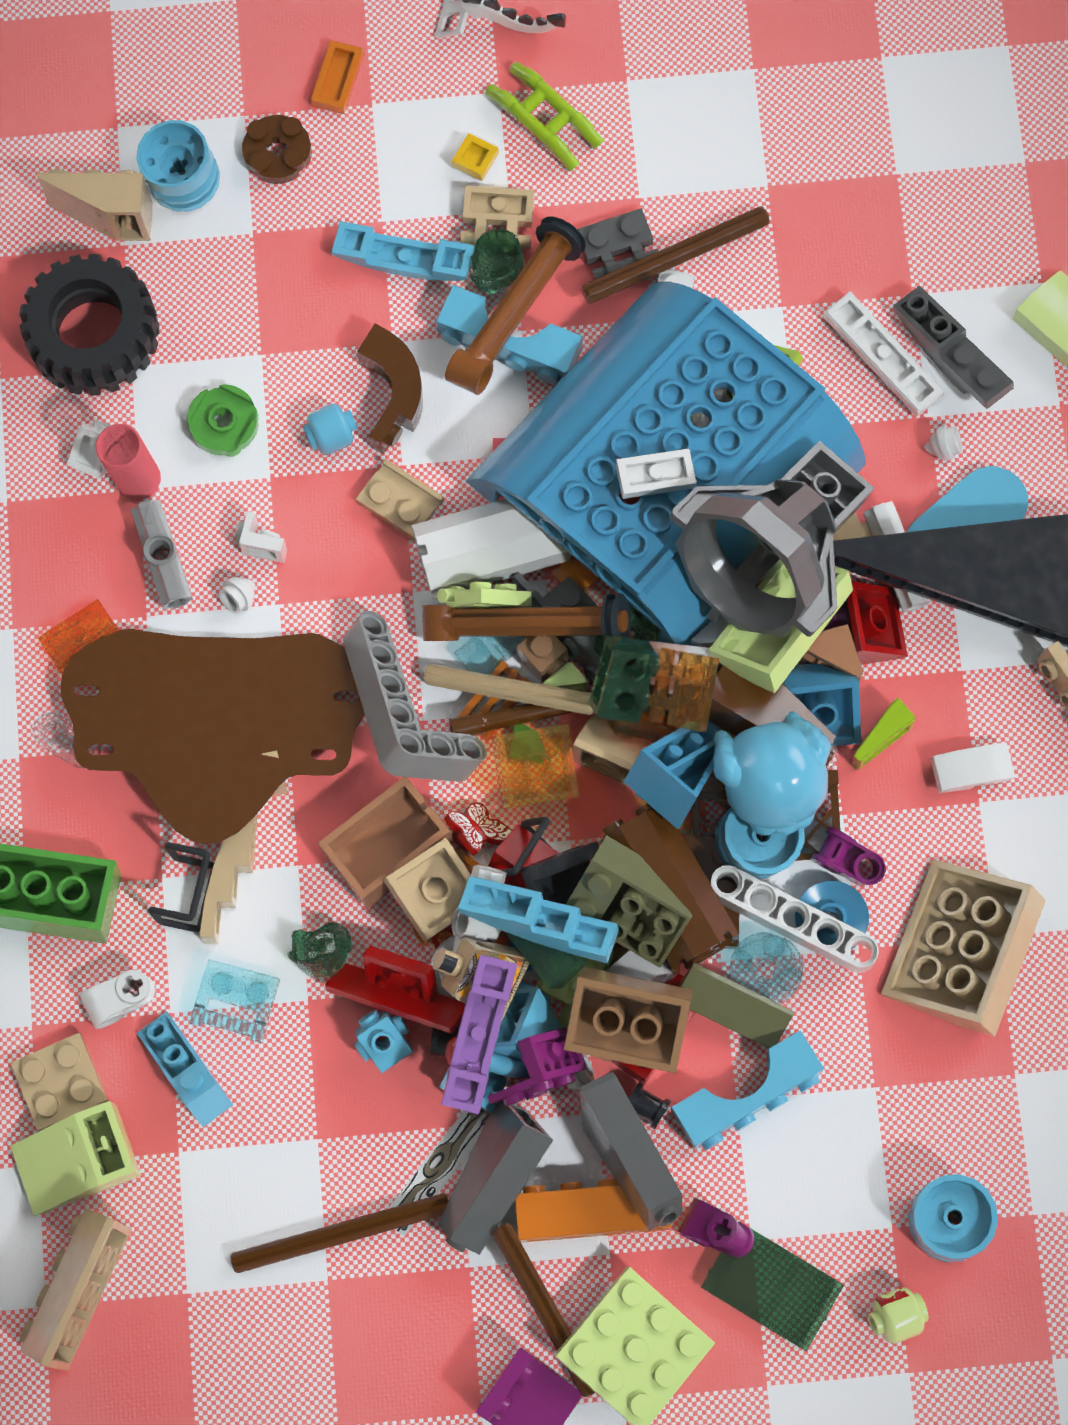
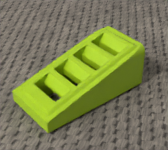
[851,697,916,770]

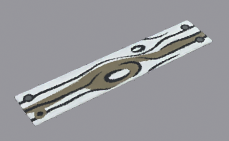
[388,1109,489,1237]

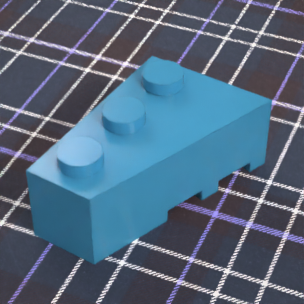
[624,716,721,830]

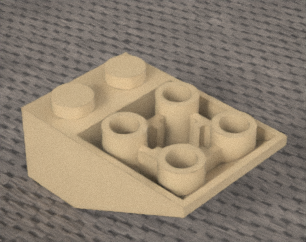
[37,169,153,241]

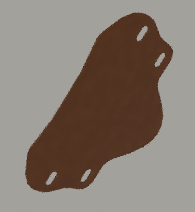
[61,629,365,844]

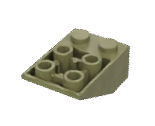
[566,835,693,968]

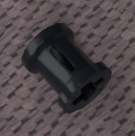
[629,1082,671,1130]

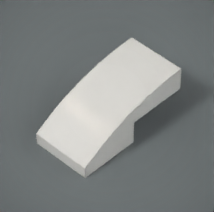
[930,742,1015,793]

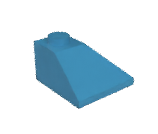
[782,663,862,747]

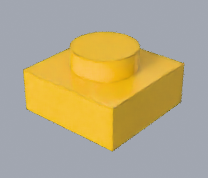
[452,133,499,181]

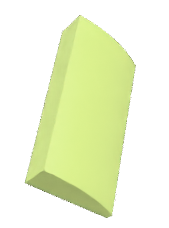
[1012,270,1068,368]
[708,560,853,693]

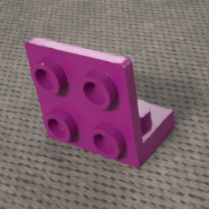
[487,1027,588,1107]
[475,1348,582,1425]

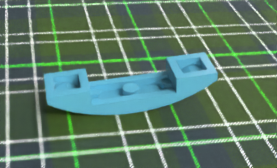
[331,221,475,281]

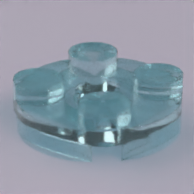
[729,932,804,1005]

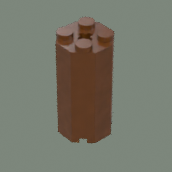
[600,803,739,975]

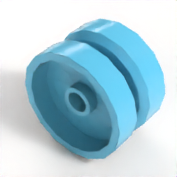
[715,807,805,880]
[908,1174,998,1263]

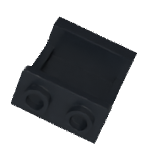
[521,841,599,957]

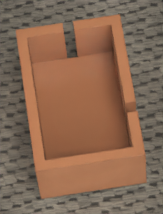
[318,777,454,910]

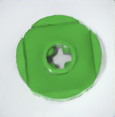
[187,384,259,457]

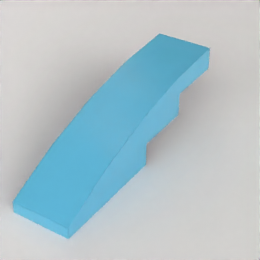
[458,876,619,964]

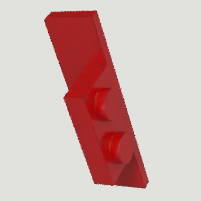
[325,945,465,1033]

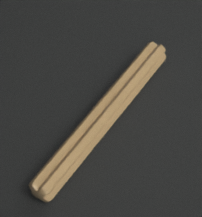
[423,664,596,715]

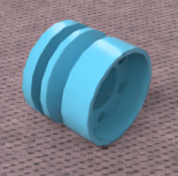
[136,120,221,212]

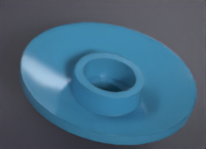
[795,881,869,949]

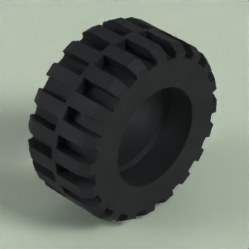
[19,254,160,396]

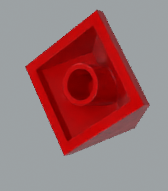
[845,581,908,665]

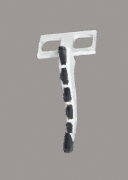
[435,0,566,38]

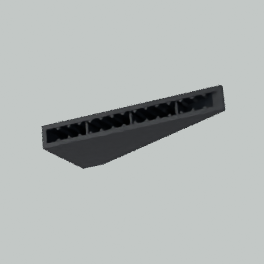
[833,514,1068,648]

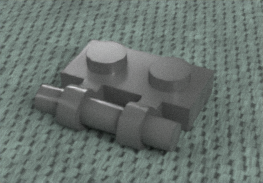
[578,208,659,279]

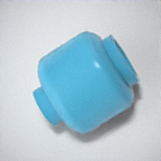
[302,403,358,455]

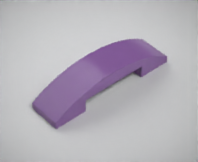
[441,954,518,1114]

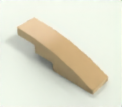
[199,814,258,944]

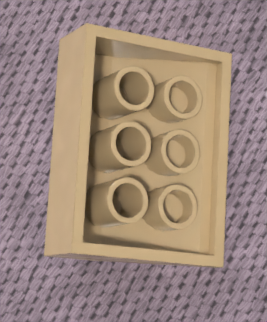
[881,859,1046,1037]
[19,1208,132,1371]

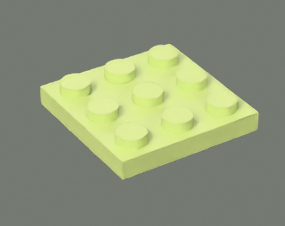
[554,1267,715,1425]

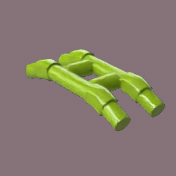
[485,62,604,172]

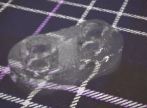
[32,712,101,768]

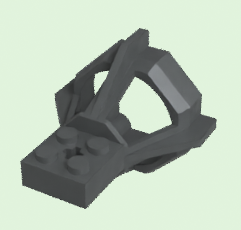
[669,441,875,637]

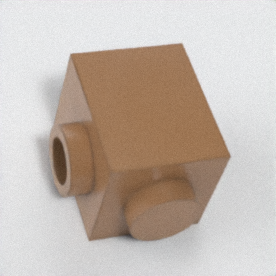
[516,636,568,684]

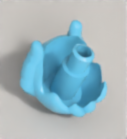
[713,711,831,836]

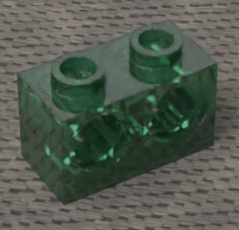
[589,635,659,723]

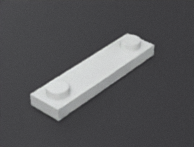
[823,291,945,417]

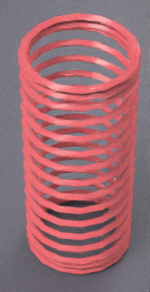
[96,424,161,500]

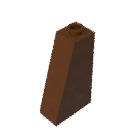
[695,665,836,767]

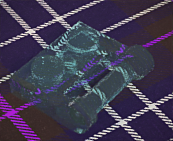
[190,959,280,1044]

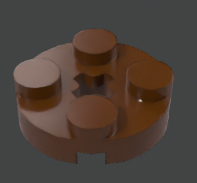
[242,115,312,184]

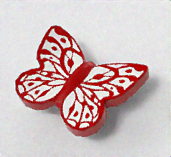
[444,803,512,856]

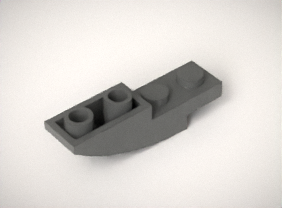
[893,285,1014,409]

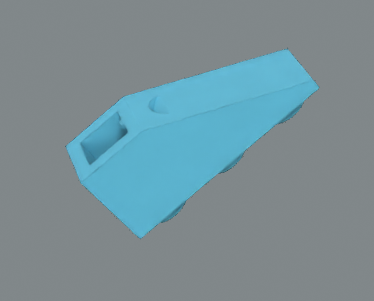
[137,1011,233,1127]

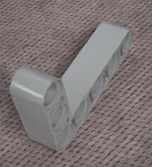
[343,611,487,782]

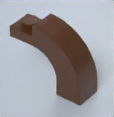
[357,323,423,455]

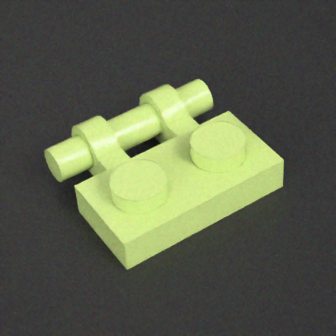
[437,582,532,608]

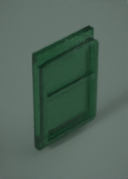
[700,1221,844,1352]

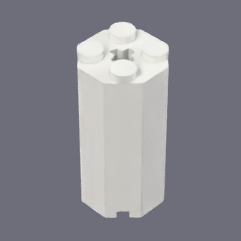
[411,499,573,600]

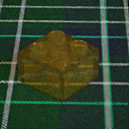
[491,724,580,809]

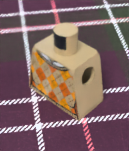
[433,938,531,1022]

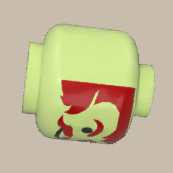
[868,1287,929,1344]

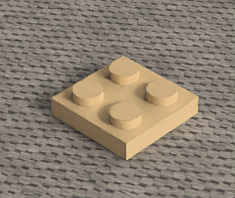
[383,838,471,942]
[11,1033,109,1132]

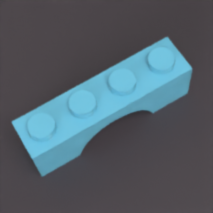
[436,285,583,384]
[671,1030,824,1151]

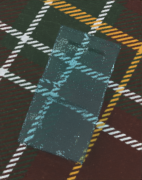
[454,636,528,674]

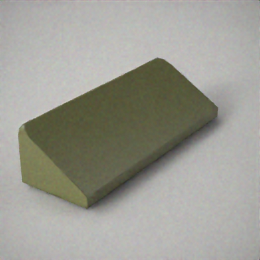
[679,963,794,1048]

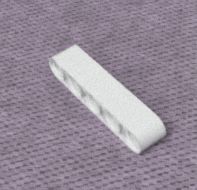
[710,865,879,973]

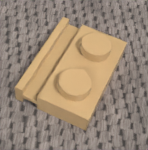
[356,459,444,541]

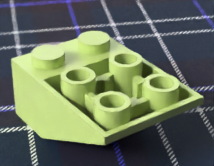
[10,1100,141,1217]

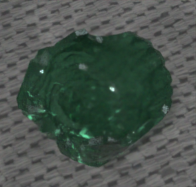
[469,229,526,295]
[287,922,353,979]

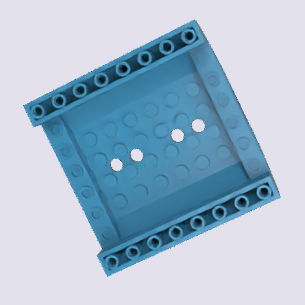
[466,281,866,646]

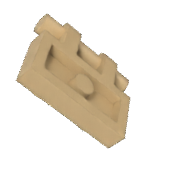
[461,185,535,252]

